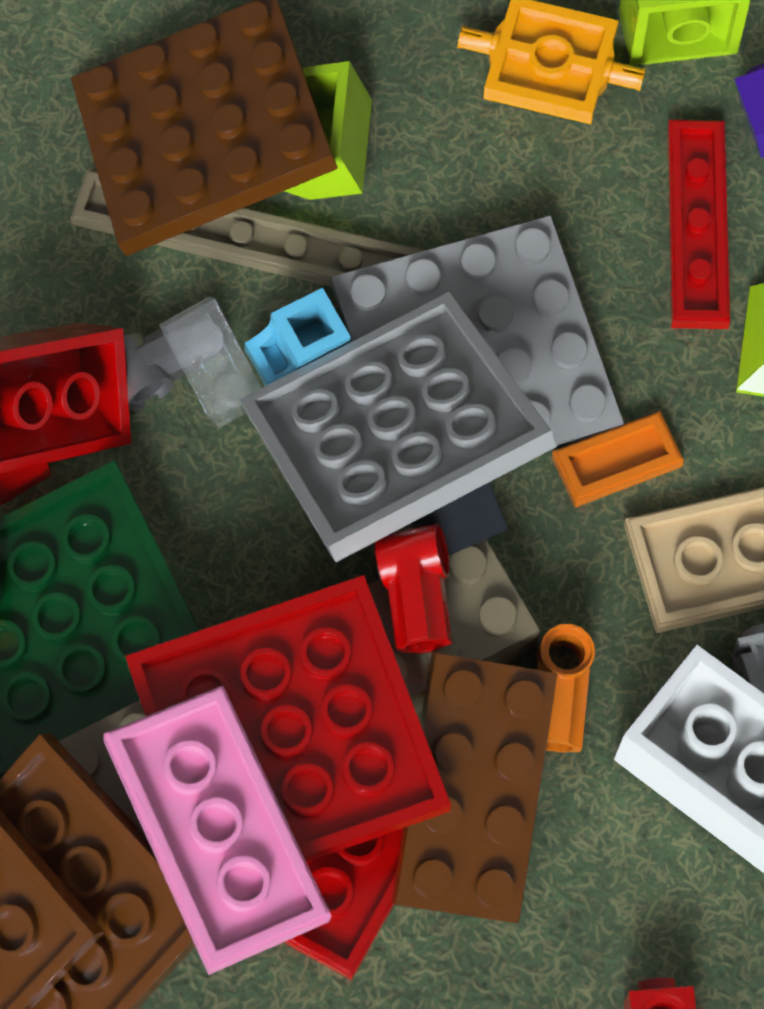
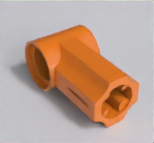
[533,624,595,753]

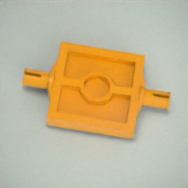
[458,0,646,125]

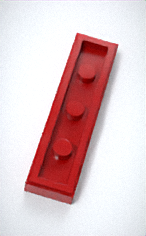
[667,120,730,329]

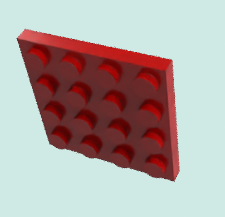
[125,575,451,862]

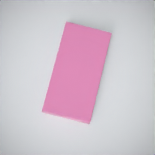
[104,685,331,975]

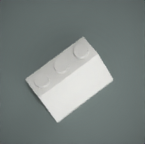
[614,645,764,873]

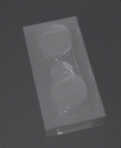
[159,296,261,429]

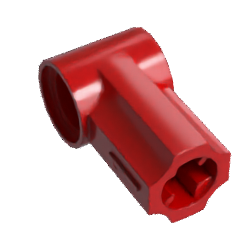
[375,523,453,654]

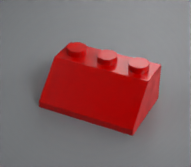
[0,322,132,474]

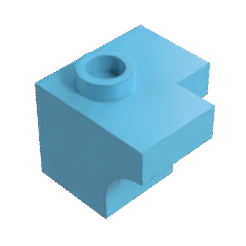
[245,288,351,386]

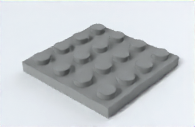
[331,216,624,451]
[240,292,557,562]

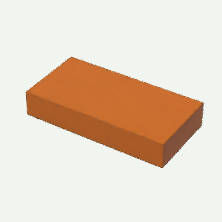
[552,411,684,508]

